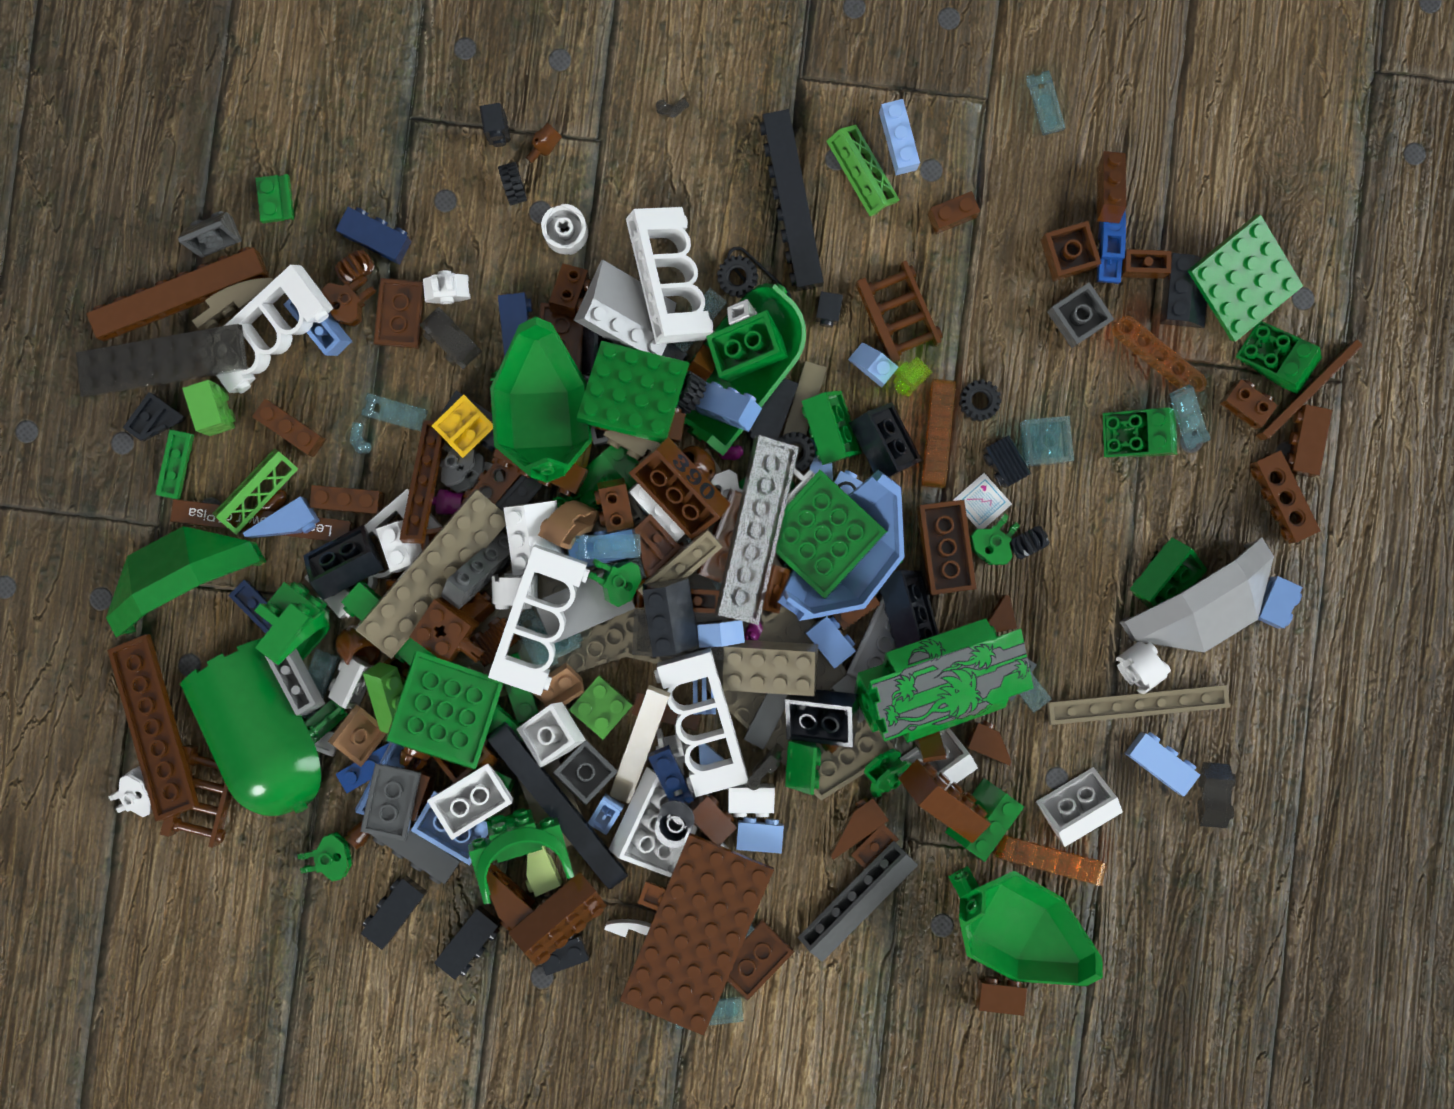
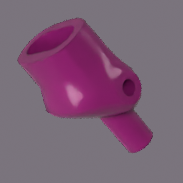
[432,489,465,515]

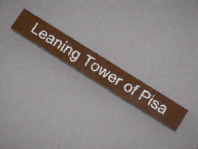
[170,499,352,541]

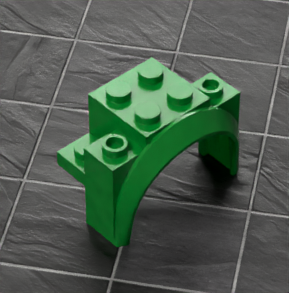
[254,581,331,665]
[468,808,574,904]

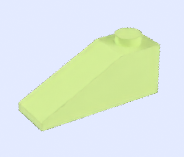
[525,822,563,897]

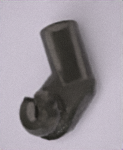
[656,98,689,118]

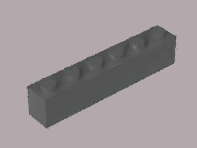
[798,841,918,962]

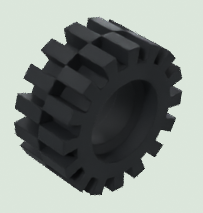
[498,162,527,206]
[717,255,759,298]
[677,370,706,415]
[959,379,1002,422]
[774,432,815,472]

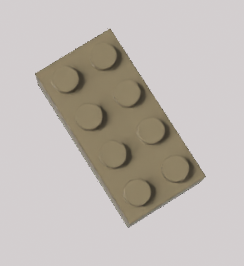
[723,640,818,696]

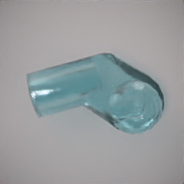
[350,422,371,454]

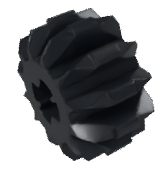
[1010,526,1050,559]

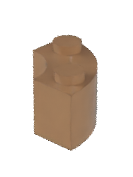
[538,500,600,550]

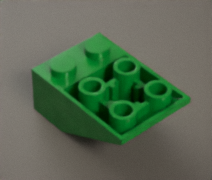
[1236,321,1322,395]
[1102,407,1177,458]
[785,740,821,795]

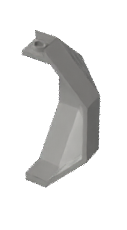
[1120,537,1274,652]

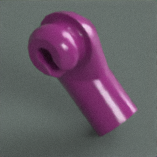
[718,445,744,460]
[744,610,763,640]

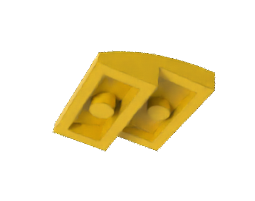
[432,395,493,458]

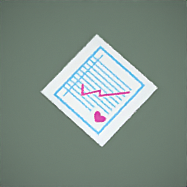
[953,473,1012,529]

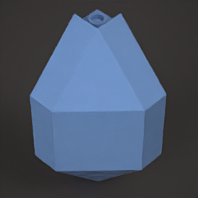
[778,470,904,621]

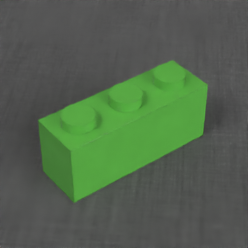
[363,662,403,734]

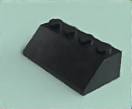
[879,570,939,649]

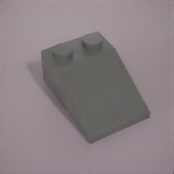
[178,211,242,258]

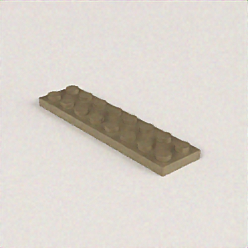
[355,489,506,659]

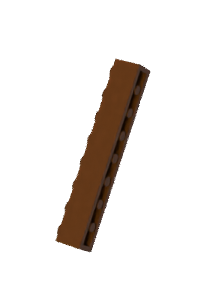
[86,247,269,342]

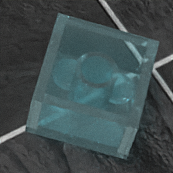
[1020,416,1074,467]

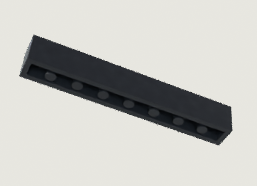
[759,109,824,292]

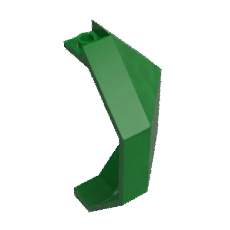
[490,316,592,483]
[106,526,266,638]
[959,871,1103,986]

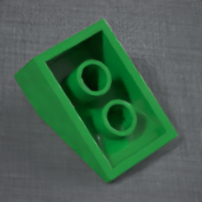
[579,446,638,511]

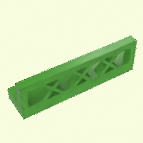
[826,125,899,217]
[212,448,298,535]

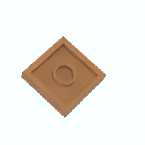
[328,705,387,767]

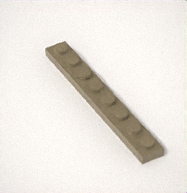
[1047,685,1230,725]

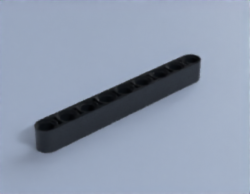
[486,722,629,890]

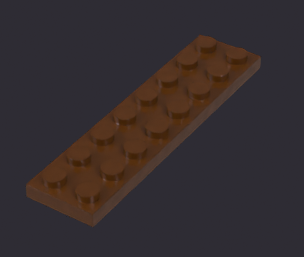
[107,634,200,822]

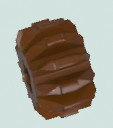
[335,250,375,285]

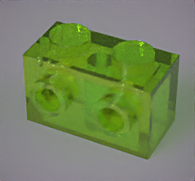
[893,356,933,397]

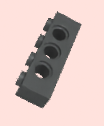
[441,532,511,610]

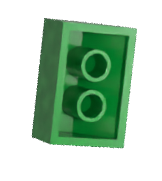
[706,310,789,382]
[801,391,862,465]
[1130,537,1208,609]
[945,777,1024,862]

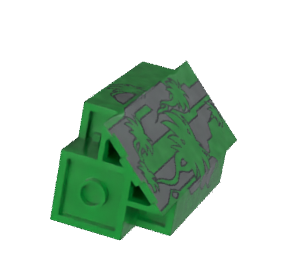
[854,618,1034,743]

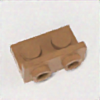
[533,663,584,708]

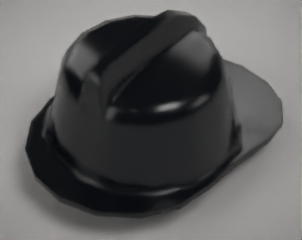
[655,800,695,848]

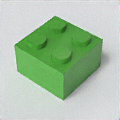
[182,380,236,436]
[569,675,634,739]

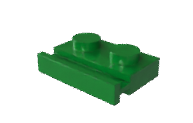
[255,174,295,223]

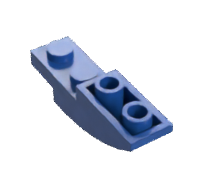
[1097,211,1126,284]

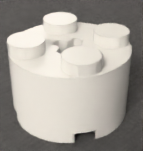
[541,204,588,255]
[492,573,538,609]
[1116,642,1171,694]

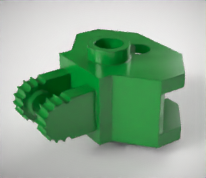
[969,514,1020,565]
[588,558,642,607]
[864,748,912,798]
[297,832,353,881]

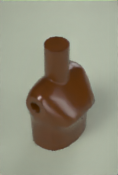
[525,123,562,163]

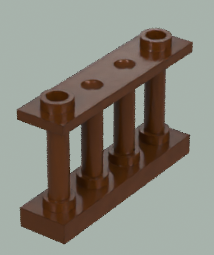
[855,260,943,364]
[160,745,232,848]

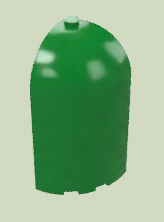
[684,283,806,456]
[180,638,321,816]

